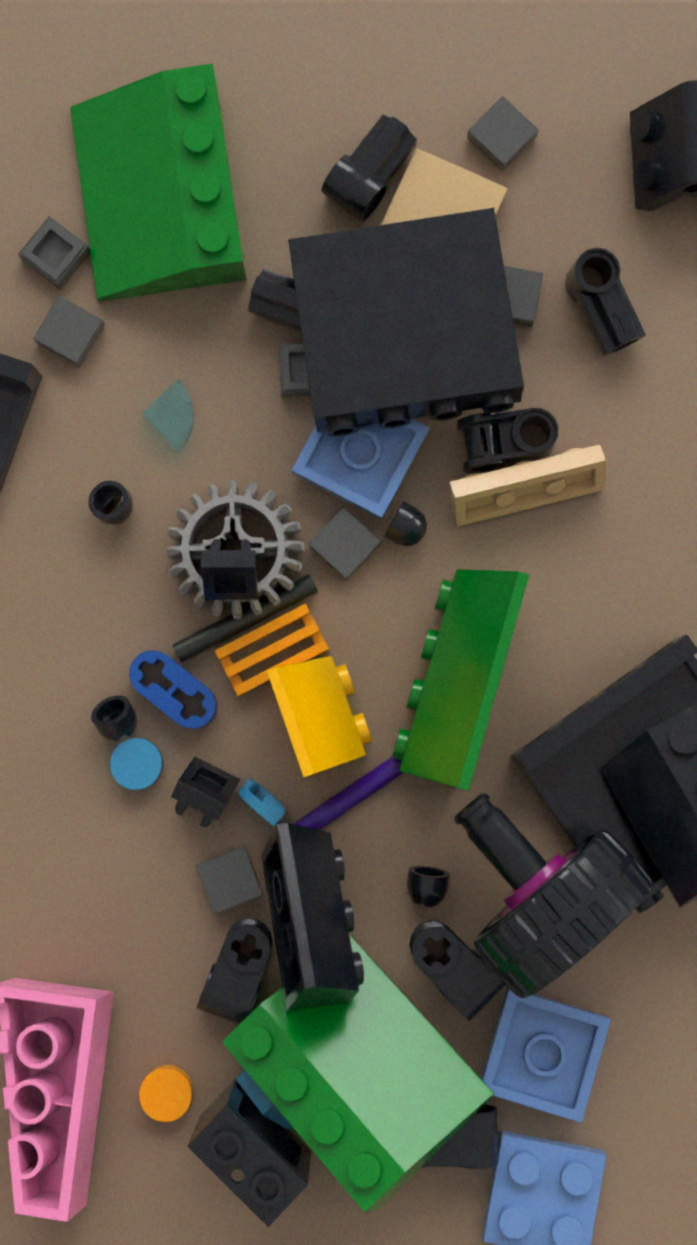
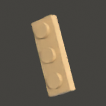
[450,444,606,527]

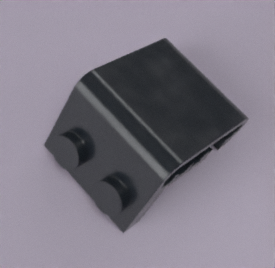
[630,80,697,211]

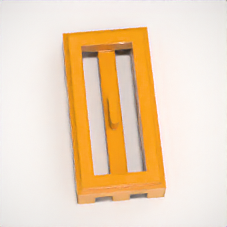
[215,603,330,697]

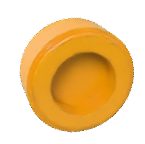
[139,1065,193,1122]

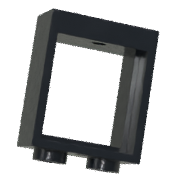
[187,1079,311,1227]

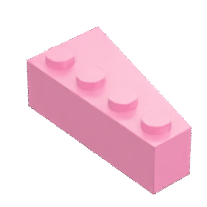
[0,978,114,1222]

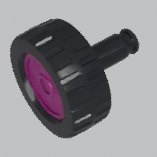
[454,792,652,998]

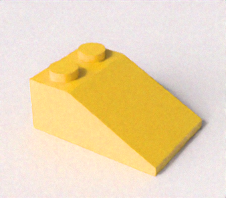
[267,656,373,777]

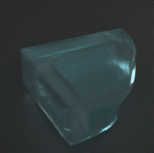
[141,379,194,453]

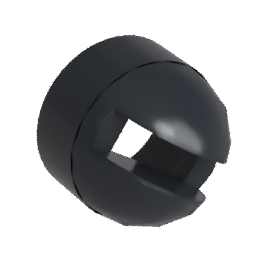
[88,480,133,525]
[384,501,427,546]
[91,695,137,741]
[407,866,450,908]

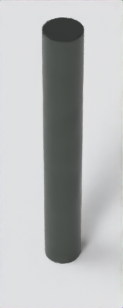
[173,574,318,662]

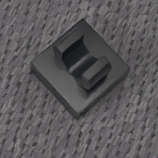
[201,539,258,600]
[171,756,240,828]

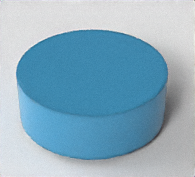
[110,738,164,790]

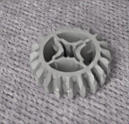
[165,480,305,620]

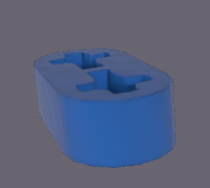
[129,650,218,729]

